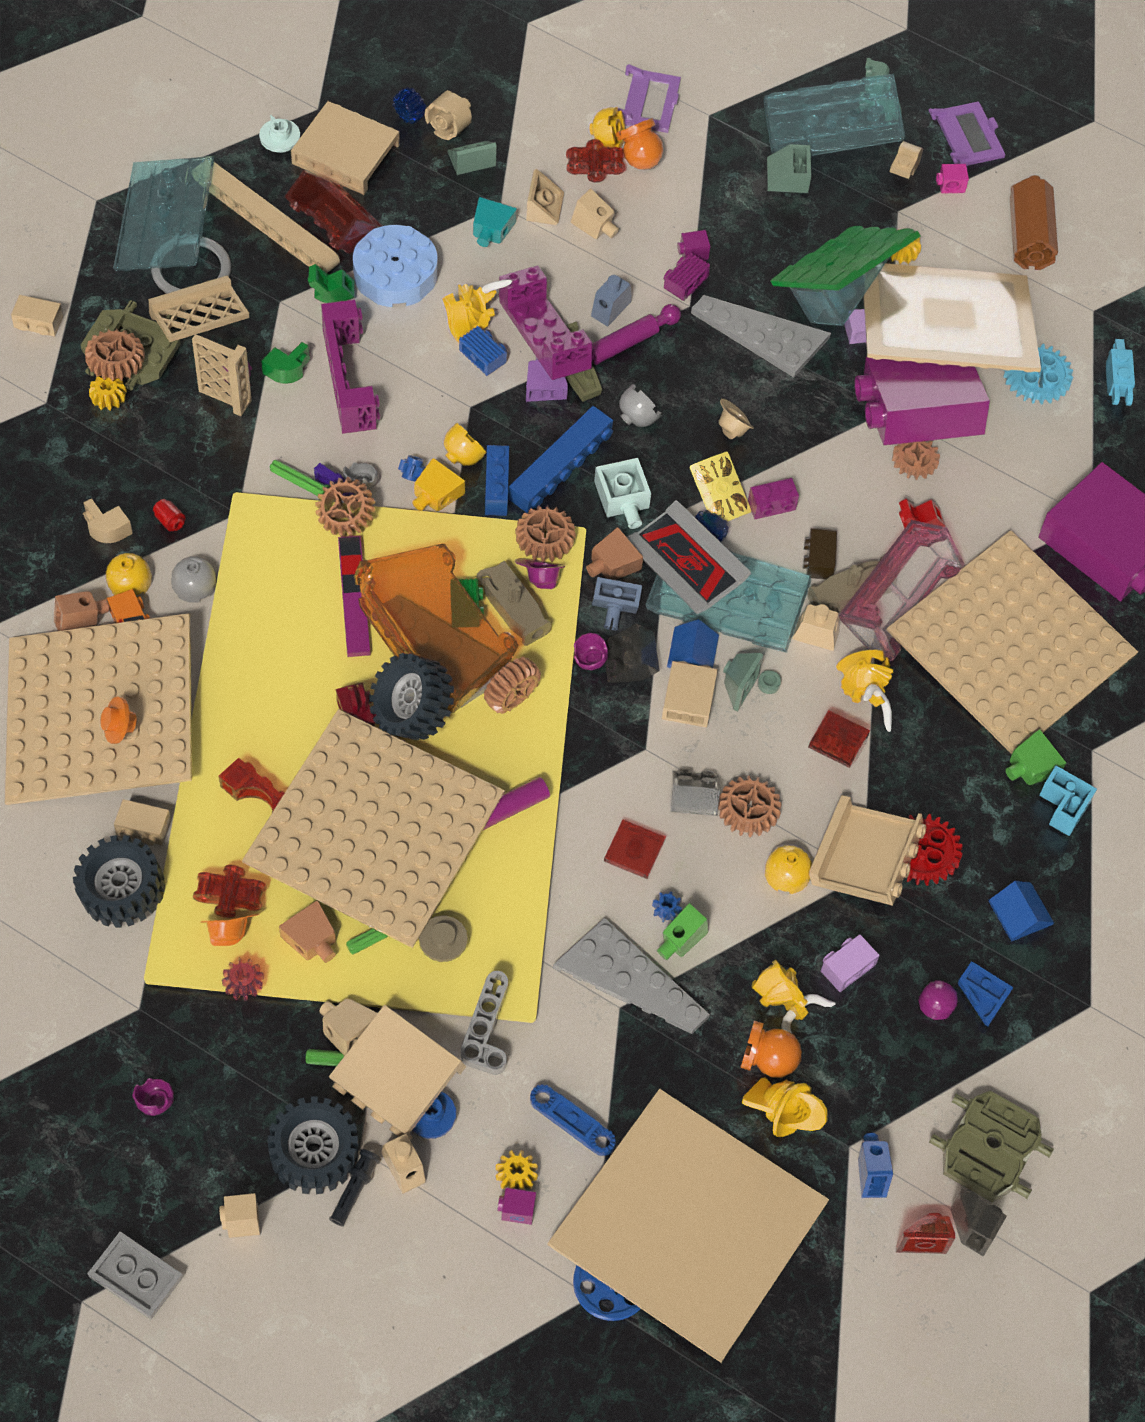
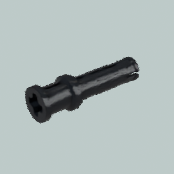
[329,1149,381,1227]

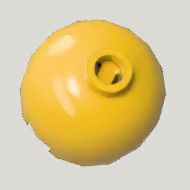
[590,107,625,149]
[444,423,486,466]
[106,553,152,595]
[765,845,812,894]

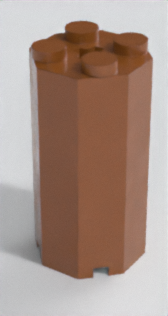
[1010,175,1058,270]

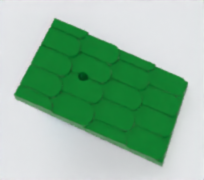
[770,226,921,326]

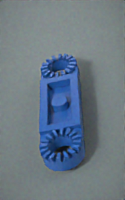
[530,1084,615,1156]

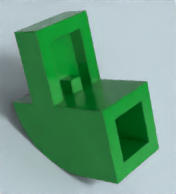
[308,264,355,303]
[261,342,310,384]

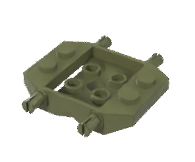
[81,300,181,390]
[929,1090,1054,1203]

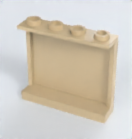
[291,101,399,195]
[809,795,926,906]
[329,1005,466,1140]

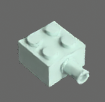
[594,458,651,529]

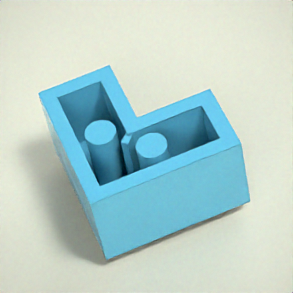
[1039,766,1097,836]

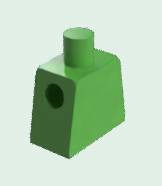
[1006,729,1066,785]
[657,903,708,960]

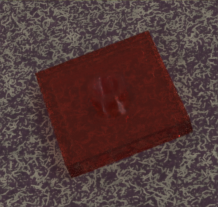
[604,819,666,879]

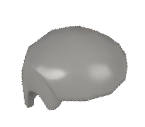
[343,462,378,490]

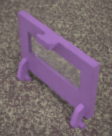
[617,64,681,133]
[929,101,1005,166]

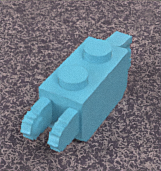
[1106,339,1135,406]

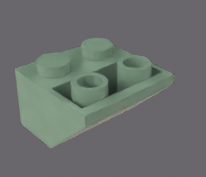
[767,144,811,193]

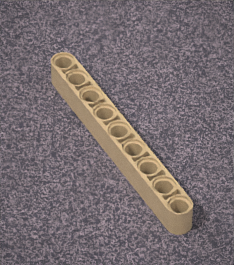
[192,159,340,273]

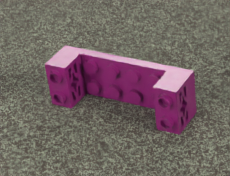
[499,265,592,380]
[321,300,380,434]

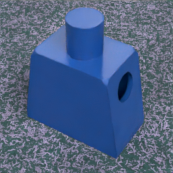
[858,1133,893,1198]

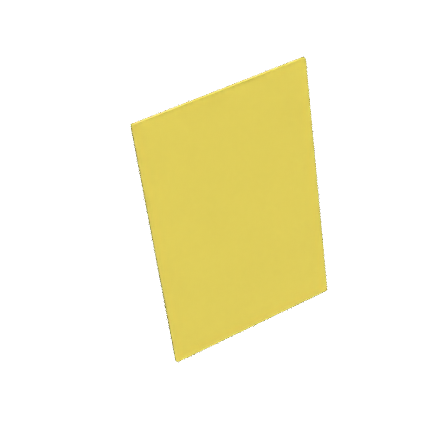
[144,492,586,1023]

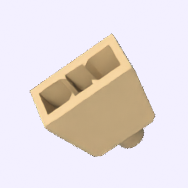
[571,188,619,239]
[792,604,840,651]
[320,999,378,1056]
[381,1134,425,1194]

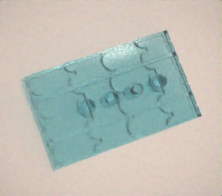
[763,74,905,156]
[113,156,214,271]
[645,552,811,653]

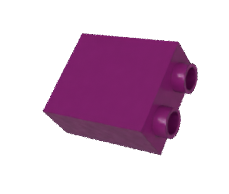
[855,357,990,446]
[1038,462,1145,602]

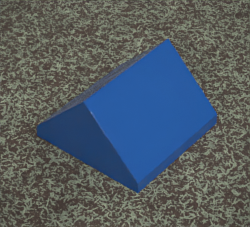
[667,619,719,668]
[989,881,1054,942]

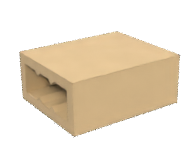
[662,661,718,728]

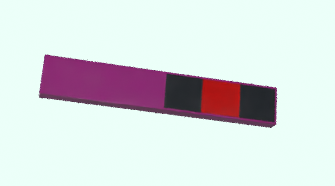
[338,536,370,657]

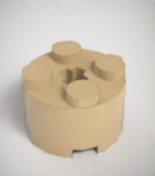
[425,90,472,140]

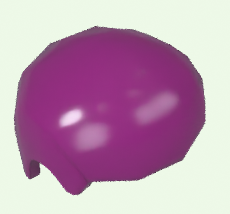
[574,633,608,670]
[919,980,958,1020]
[132,1078,174,1116]

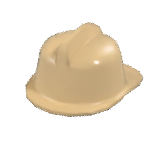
[719,399,754,439]

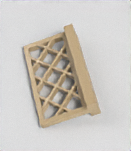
[148,275,249,342]
[192,334,252,416]

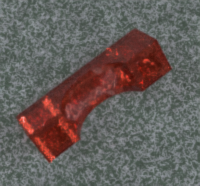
[218,758,285,812]

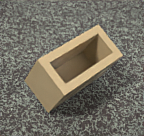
[11,295,63,337]
[114,799,171,845]
[220,1194,260,1238]

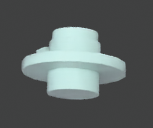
[259,115,300,152]

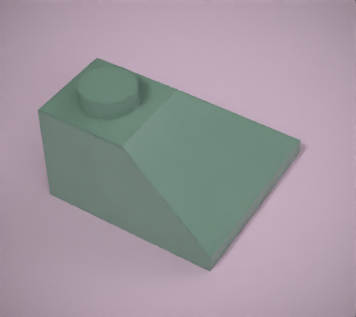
[723,653,763,712]

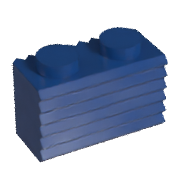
[459,326,507,376]

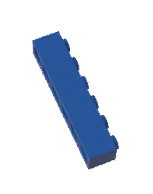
[508,406,613,513]

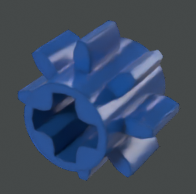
[398,455,426,482]
[652,891,682,923]

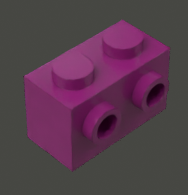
[748,478,799,520]

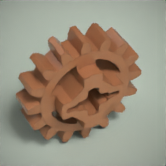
[892,441,940,480]

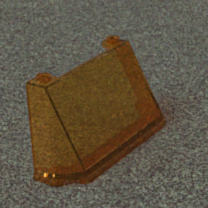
[354,544,519,714]

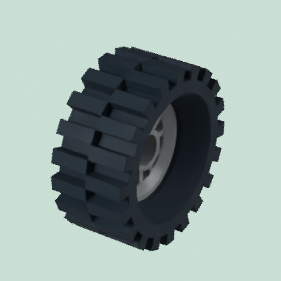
[369,653,454,740]
[73,835,165,928]
[268,1097,359,1195]

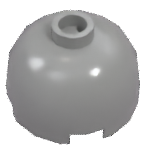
[619,384,661,427]
[171,556,217,603]

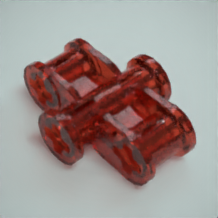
[566,139,626,183]
[193,865,267,918]

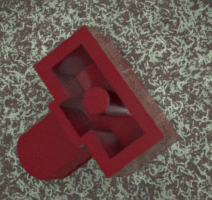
[335,682,376,727]

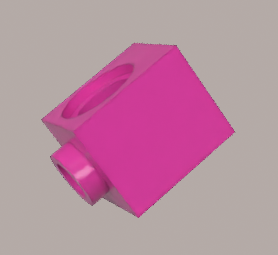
[936,164,969,193]

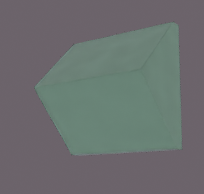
[448,141,496,175]

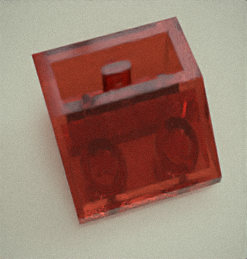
[808,710,870,768]

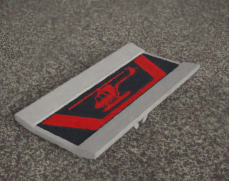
[627,500,751,614]

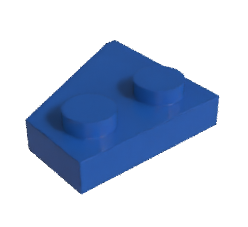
[958,961,1013,1026]

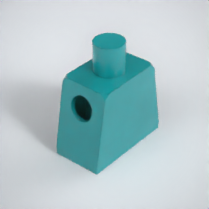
[473,197,517,247]

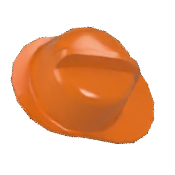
[201,914,260,946]

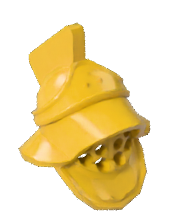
[742,1078,828,1137]

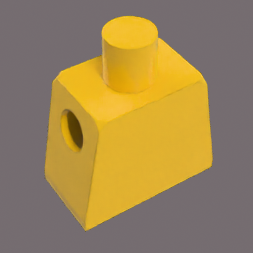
[412,458,465,511]

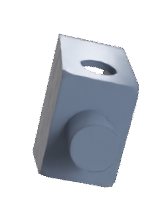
[591,275,632,327]

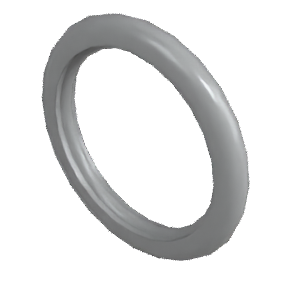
[151,235,231,294]

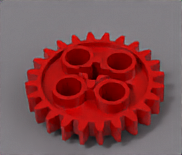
[907,813,962,886]

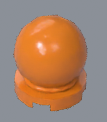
[615,117,663,170]
[741,1021,802,1078]

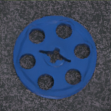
[573,1265,641,1321]

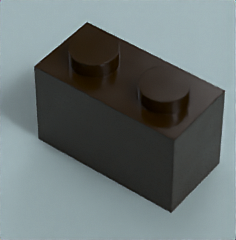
[802,528,837,580]

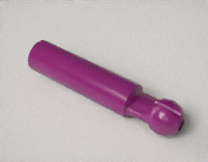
[592,304,681,365]
[482,777,550,831]

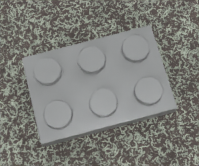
[87,1232,183,1319]

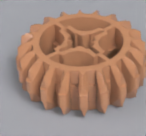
[85,329,145,382]
[315,477,376,537]
[515,505,576,562]
[484,657,541,714]
[718,775,782,838]

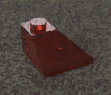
[896,1213,955,1254]

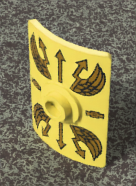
[690,452,751,526]

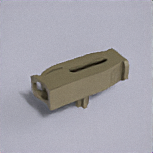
[807,556,896,613]
[477,561,551,646]

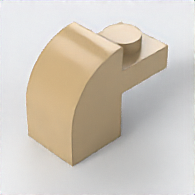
[890,141,923,179]
[83,498,132,543]

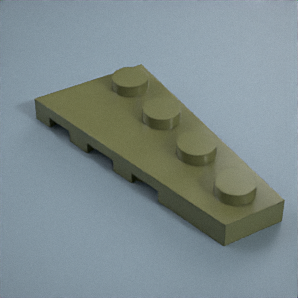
[565,321,602,402]

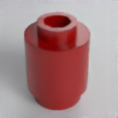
[153,499,185,531]

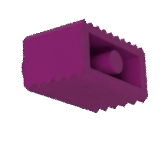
[663,252,710,301]

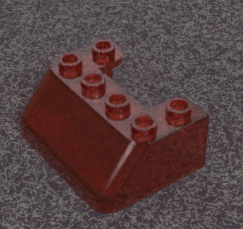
[285,170,383,254]

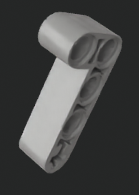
[461,971,508,1075]

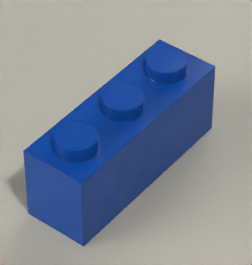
[485,445,509,516]

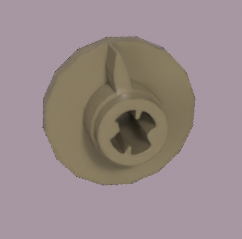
[419,916,468,962]

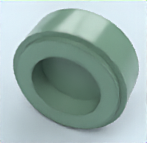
[758,670,781,694]

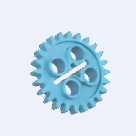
[1003,344,1073,405]

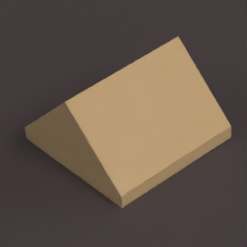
[526,169,564,225]

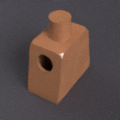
[586,528,643,580]
[54,591,109,631]
[279,901,336,963]

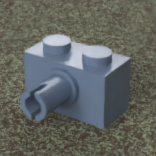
[592,577,642,631]

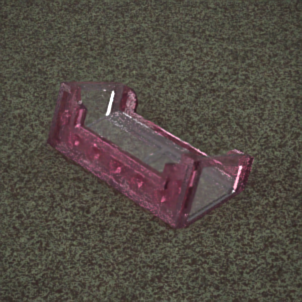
[838,520,965,661]

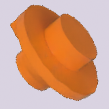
[100,696,136,744]

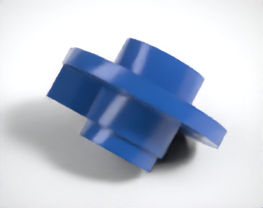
[412,1092,456,1139]

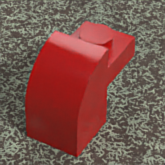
[899,499,945,536]

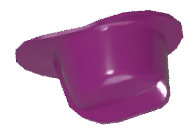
[515,558,565,589]

